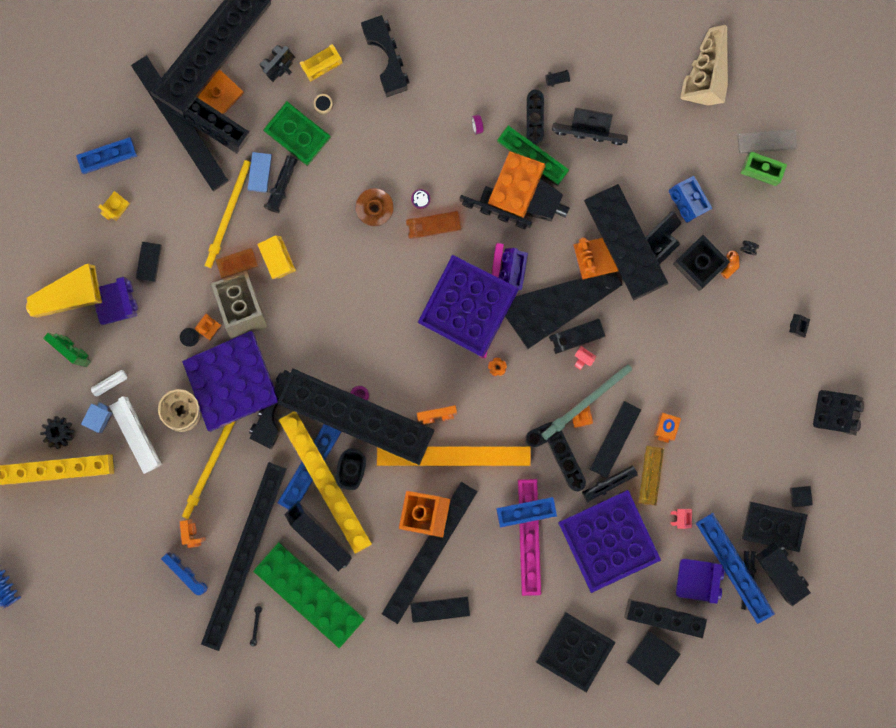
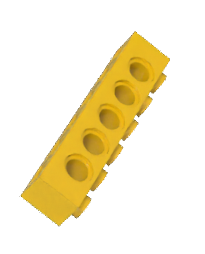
[0,455,114,485]

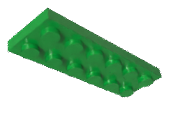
[253,542,365,649]

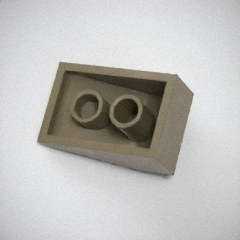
[211,270,267,339]

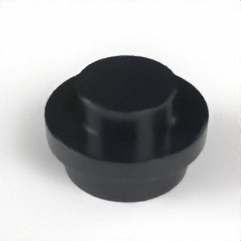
[180,328,199,347]

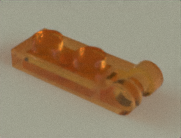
[406,211,461,239]

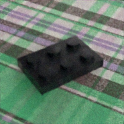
[742,501,808,552]

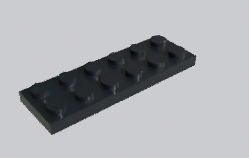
[584,184,668,301]

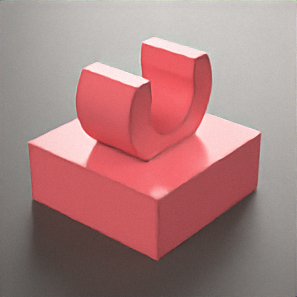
[574,346,597,370]
[670,509,692,529]

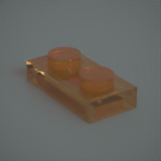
[216,248,259,279]

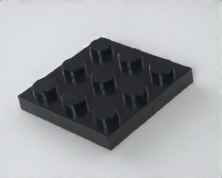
[536,612,616,693]

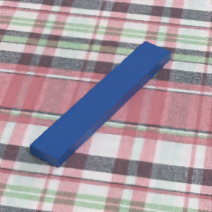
[277,424,342,510]
[696,513,775,624]

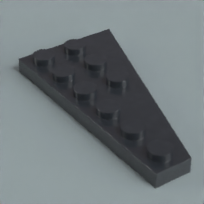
[505,272,622,350]

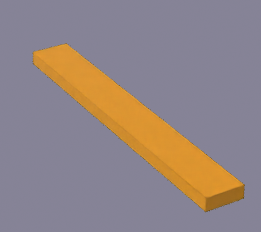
[377,447,531,466]

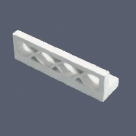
[109,396,162,474]

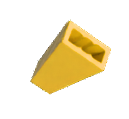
[26,264,102,318]

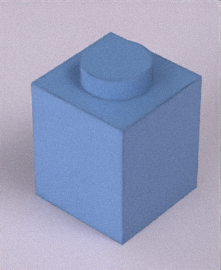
[81,402,112,433]

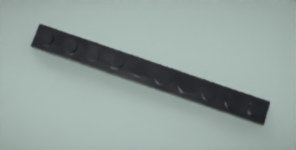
[201,462,287,651]

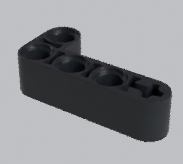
[525,422,586,492]

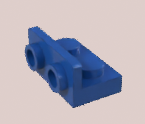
[669,176,713,223]

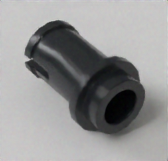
[545,70,570,87]

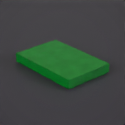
[263,101,331,167]

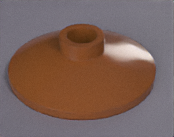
[355,188,394,226]

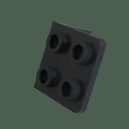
[813,390,864,436]

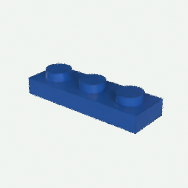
[76,137,137,174]
[496,497,557,528]

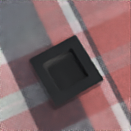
[789,314,810,338]
[790,486,813,507]

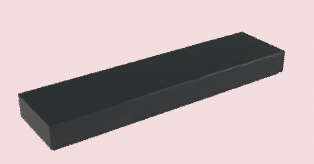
[590,401,641,478]

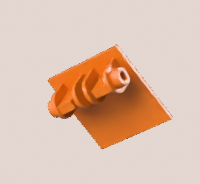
[573,238,618,280]

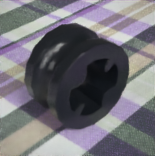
[740,240,759,255]

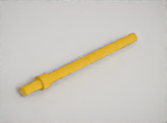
[204,160,251,268]
[182,421,236,519]

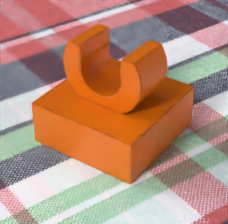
[195,314,222,341]
[570,406,593,428]

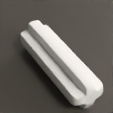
[91,370,127,397]

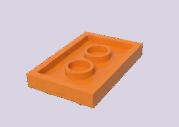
[488,151,545,218]
[417,405,457,425]

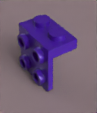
[95,277,138,325]
[676,559,725,604]

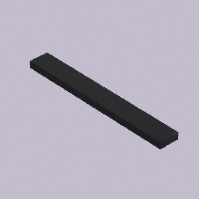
[131,55,229,192]

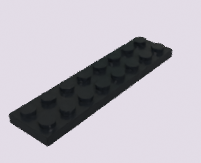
[151,0,271,115]
[277,368,435,465]

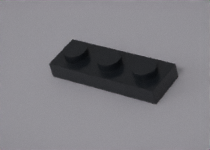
[410,596,470,623]

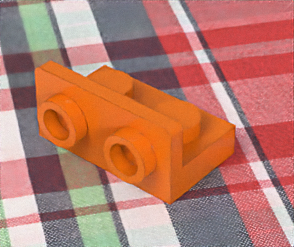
[180,519,206,548]

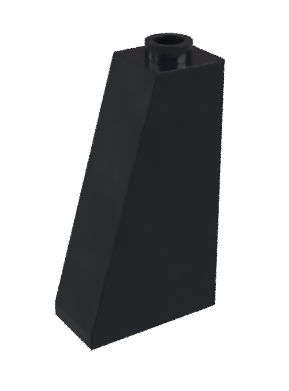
[284,501,352,572]

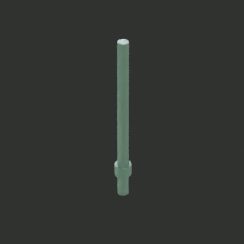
[541,364,632,440]

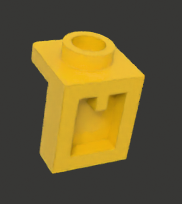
[98,191,130,221]

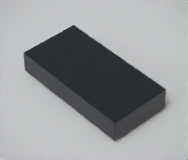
[136,241,162,283]

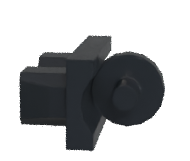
[260,45,295,82]

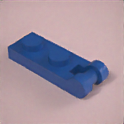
[161,552,208,595]

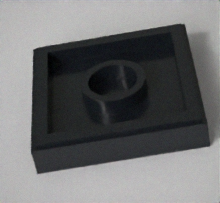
[626,631,681,686]

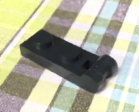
[549,319,606,354]

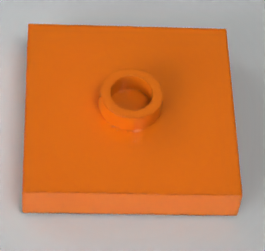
[197,69,244,115]

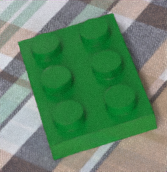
[43,333,91,367]

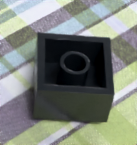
[673,235,730,291]

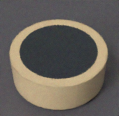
[314,94,333,114]

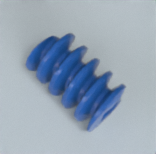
[0,565,21,609]

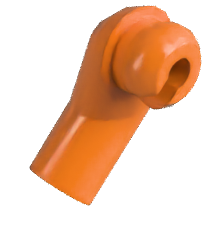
[721,250,740,279]

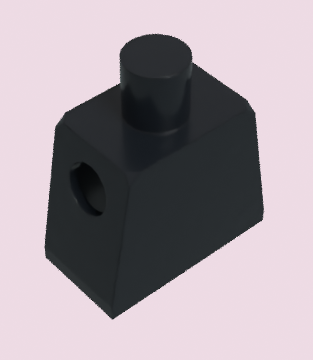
[525,179,570,221]

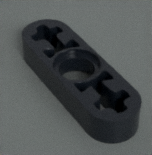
[526,89,544,146]

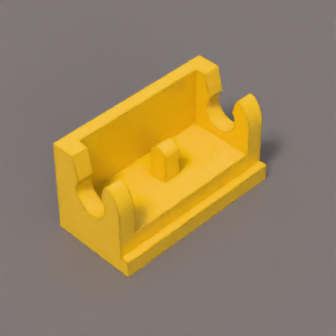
[299,44,343,82]
[257,235,296,279]

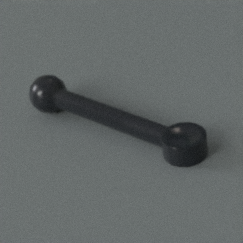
[250,606,262,647]

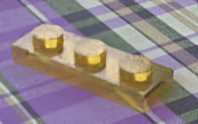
[639,446,664,506]

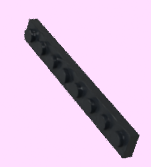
[382,482,478,624]

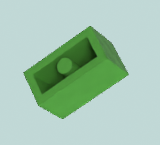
[740,152,787,186]

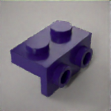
[499,248,528,290]

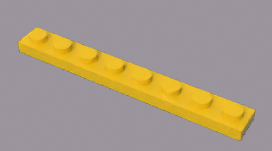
[279,411,372,554]

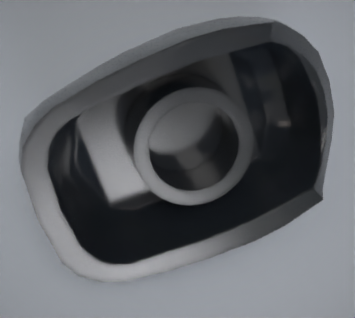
[336,448,366,490]

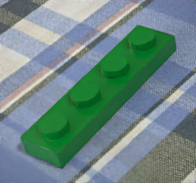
[497,125,569,186]

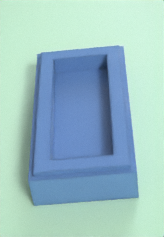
[248,152,272,193]

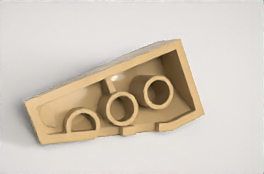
[680,25,728,106]

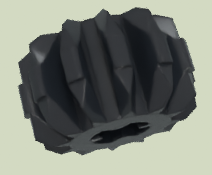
[40,416,75,449]

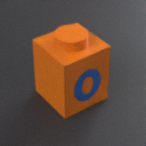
[654,413,681,443]

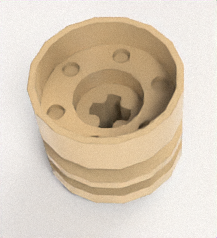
[158,389,202,432]

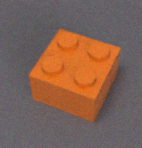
[399,491,450,538]

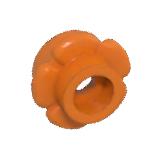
[488,357,507,376]

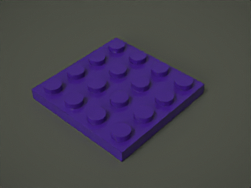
[417,255,519,358]
[182,331,279,432]
[558,490,661,593]

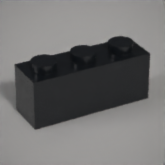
[755,543,811,606]

